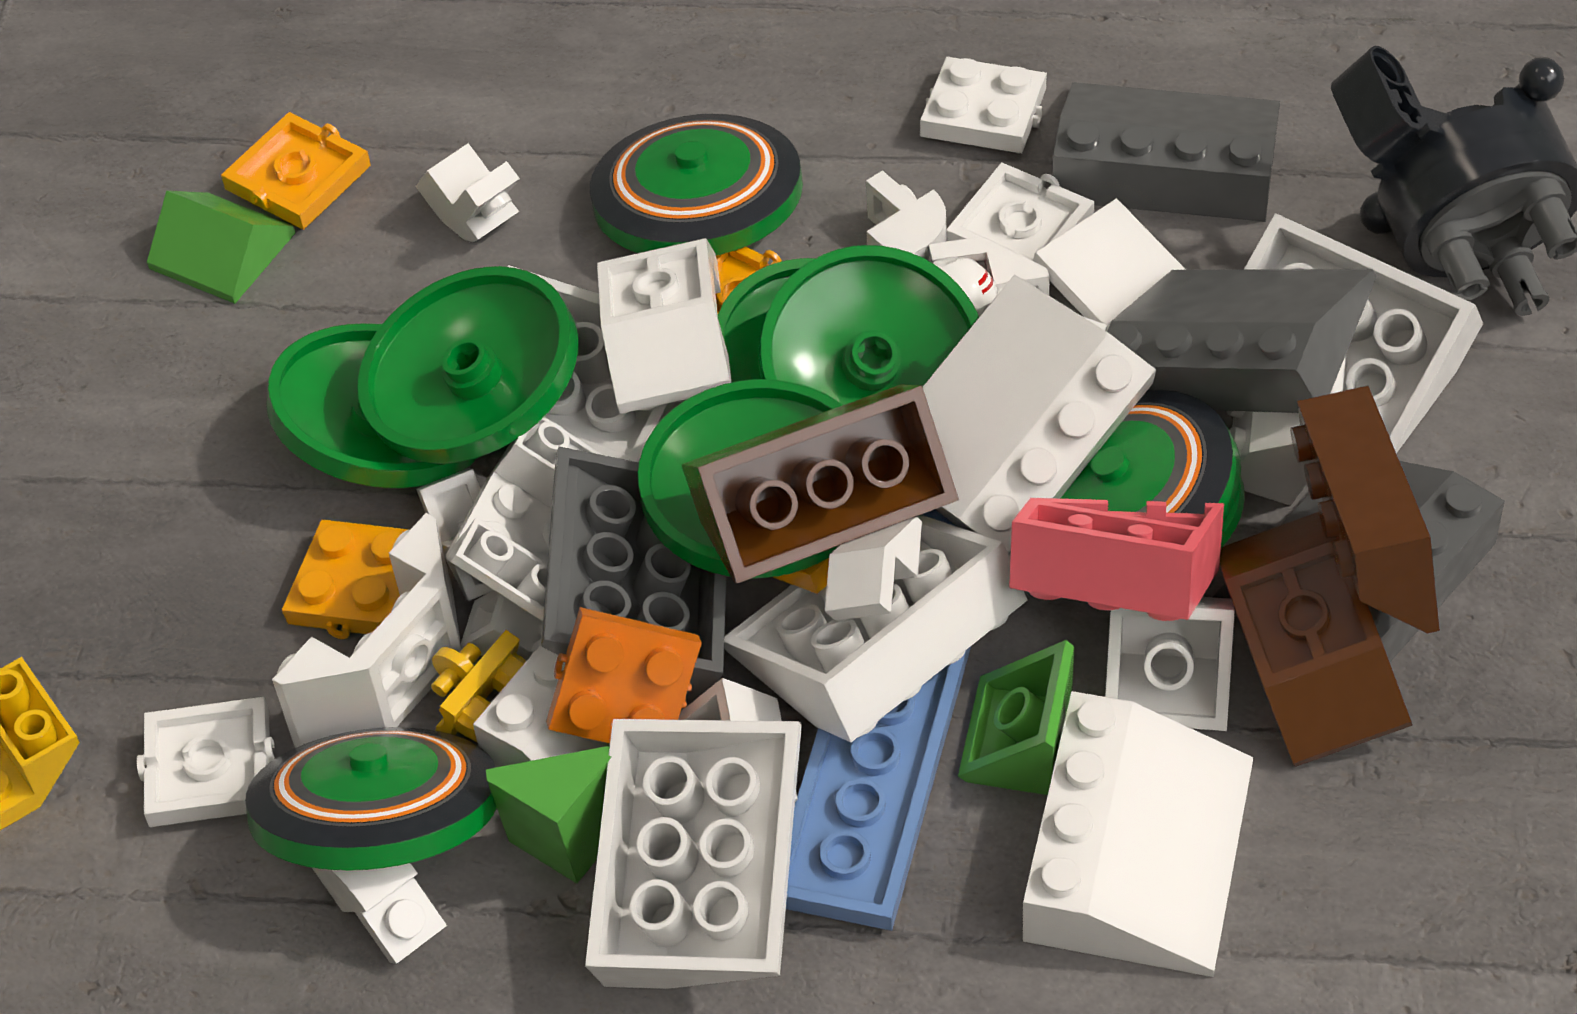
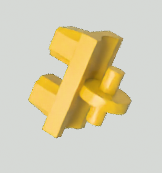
[431,630,526,743]

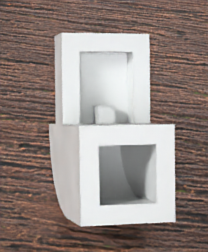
[415,143,520,242]
[866,170,947,261]
[312,863,447,964]

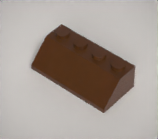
[681,384,959,583]
[1290,385,1440,634]

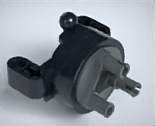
[1331,46,1577,316]

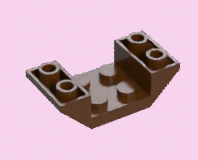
[1220,512,1413,767]

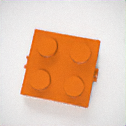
[546,607,702,743]

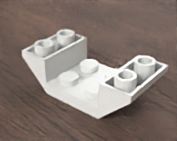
[597,238,731,414]
[444,417,602,621]
[272,513,461,748]

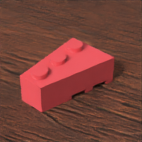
[1009,498,1224,621]

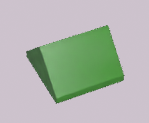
[147,190,295,304]
[958,640,1074,795]
[486,746,612,883]

